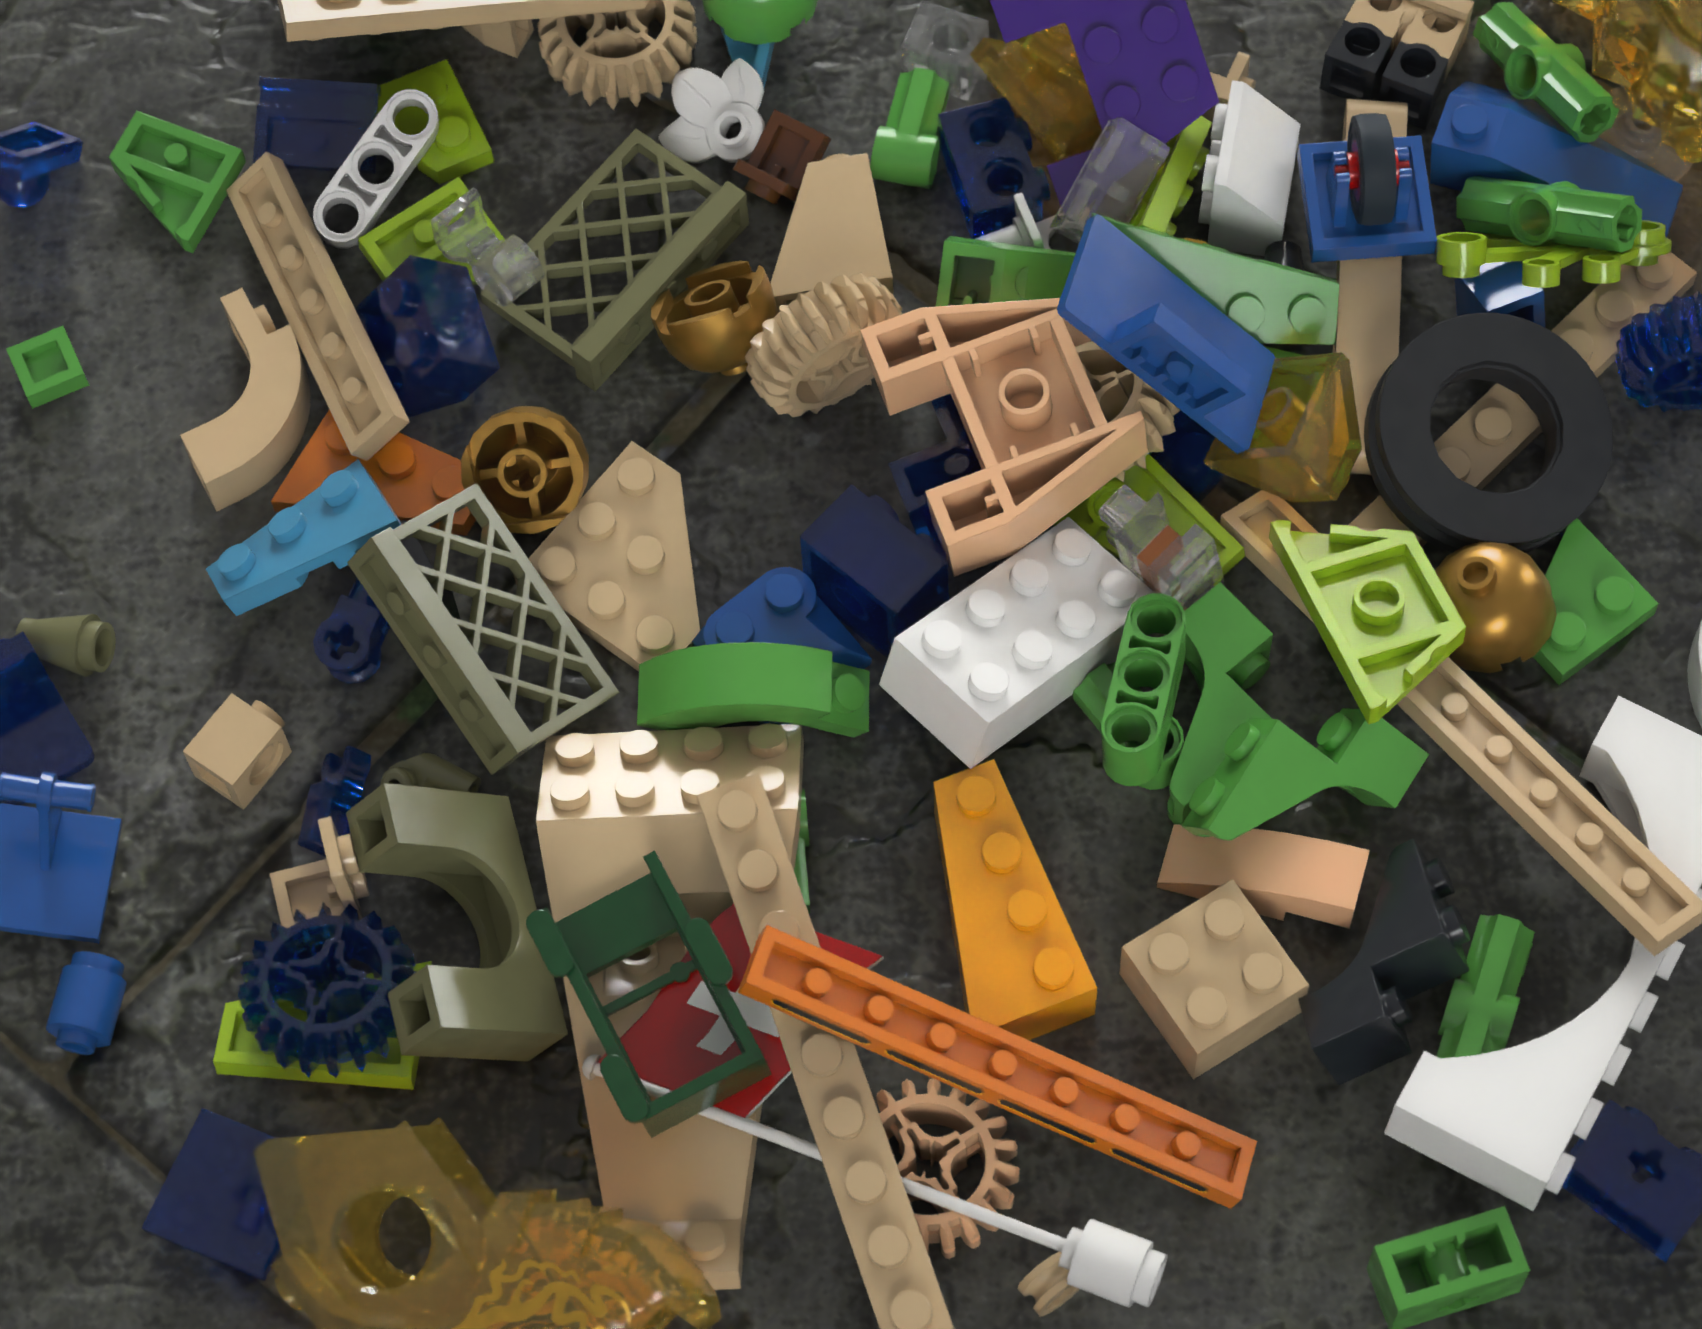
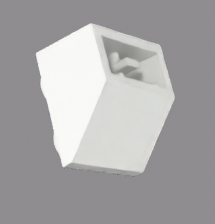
[1198,80,1300,256]

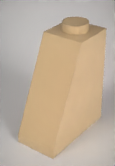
[770,153,893,314]

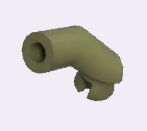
[380,753,481,793]

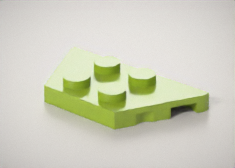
[1269,520,1466,725]

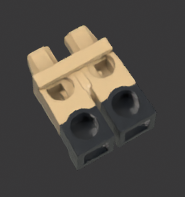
[1319,0,1474,129]

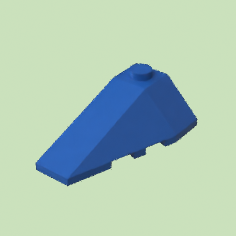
[1430,81,1683,238]

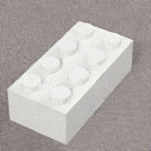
[879,517,1155,769]

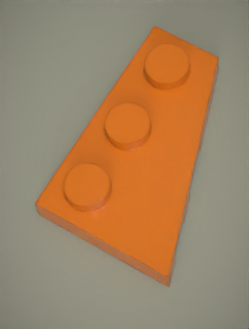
[271,409,476,536]

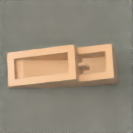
[1157,825,1370,929]

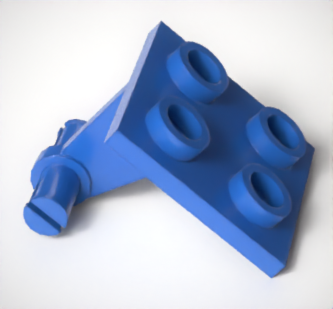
[0,772,123,943]

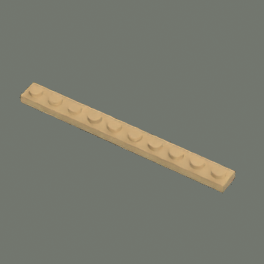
[1220,485,1702,956]
[696,773,954,1329]

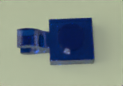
[298,746,371,857]

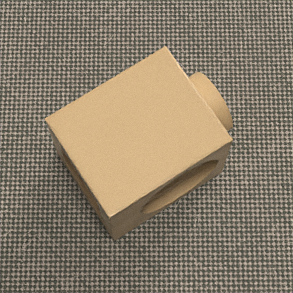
[183,693,292,810]

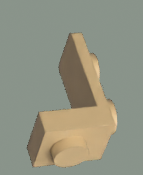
[270,816,370,941]

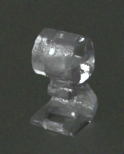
[431,187,545,307]

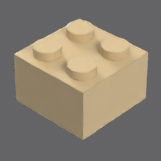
[1119,879,1309,1080]

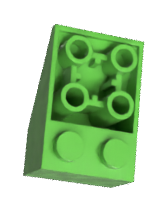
[936,236,1080,347]

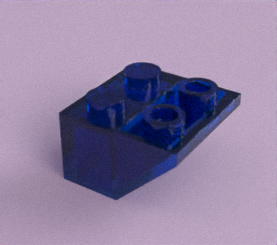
[355,255,500,418]

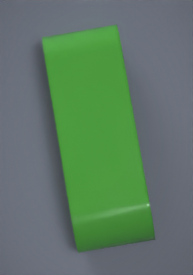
[1101,593,1185,786]

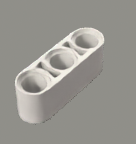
[313,89,439,249]

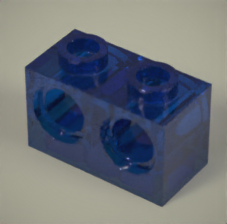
[938,96,1051,239]

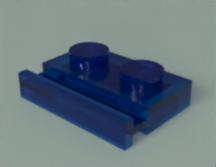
[253,77,381,174]

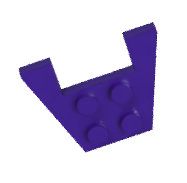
[990,0,1219,218]

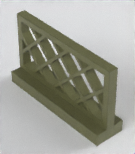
[480,129,749,392]
[347,483,620,775]

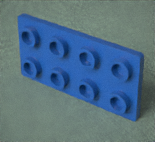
[1057,214,1276,454]

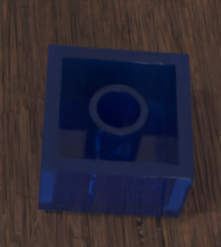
[800,484,949,658]

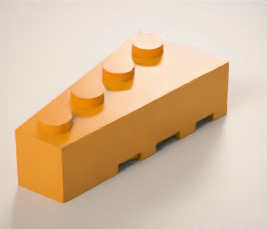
[933,759,1097,1040]

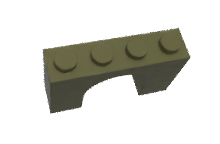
[346,783,568,1061]

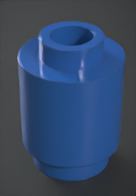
[46,951,127,1055]

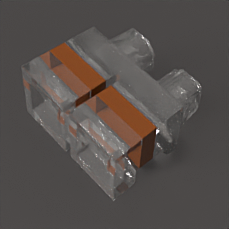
[1098,484,1225,611]

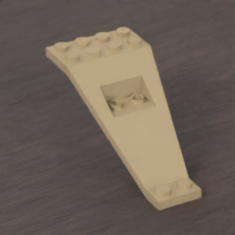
[536,723,804,1294]

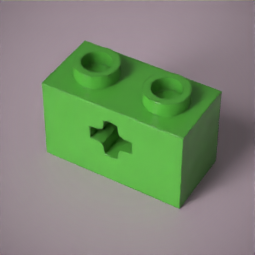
[1366,1206,1530,1329]

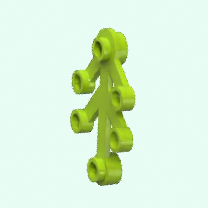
[1436,221,1671,288]

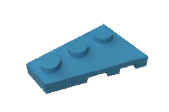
[206,459,402,616]

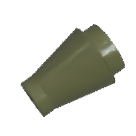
[15,614,116,677]

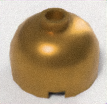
[651,261,777,376]
[461,406,589,534]
[1435,542,1557,673]

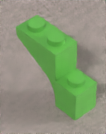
[1167,582,1273,825]
[1181,708,1429,840]

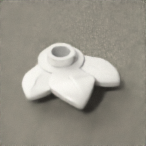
[659,58,765,164]

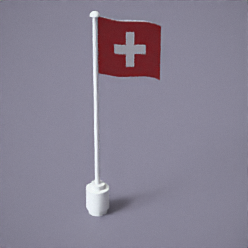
[582,904,1167,1308]

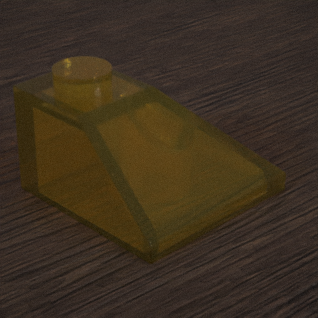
[1203,352,1362,503]

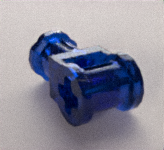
[313,578,390,684]

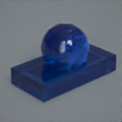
[0,121,83,208]

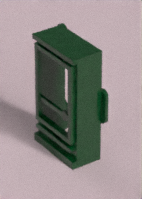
[526,851,772,1138]

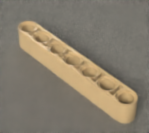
[1328,99,1408,475]

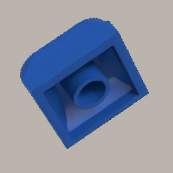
[692,566,872,725]

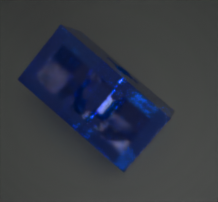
[1562,1099,1702,1263]

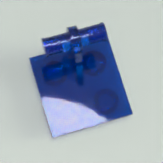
[142,1108,324,1281]

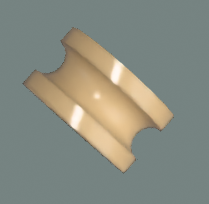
[1018,1251,1080,1316]

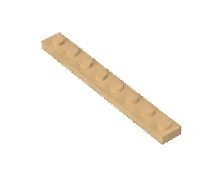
[1348,252,1697,547]

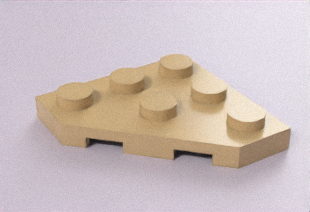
[514,441,700,671]

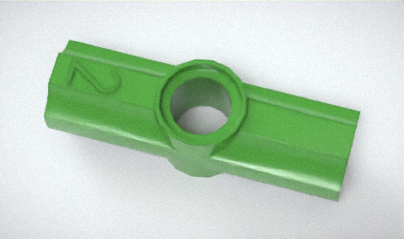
[1472,2,1619,143]
[1456,176,1642,252]
[1436,914,1535,1059]

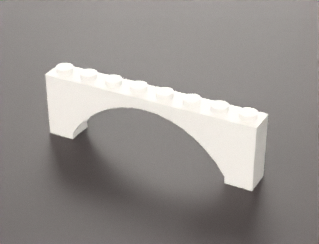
[1384,696,1702,1211]

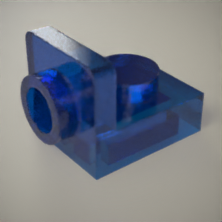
[1148,410,1238,504]

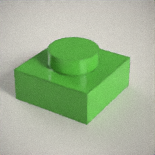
[6,326,89,409]

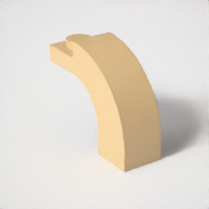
[180,288,311,512]

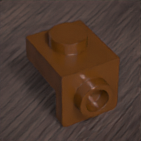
[733,109,832,205]

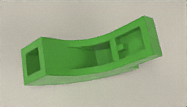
[637,642,870,738]

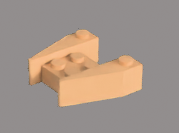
[860,298,1148,577]

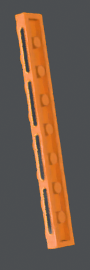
[738,925,1257,1209]

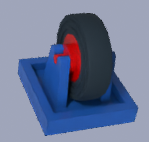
[1297,113,1437,263]

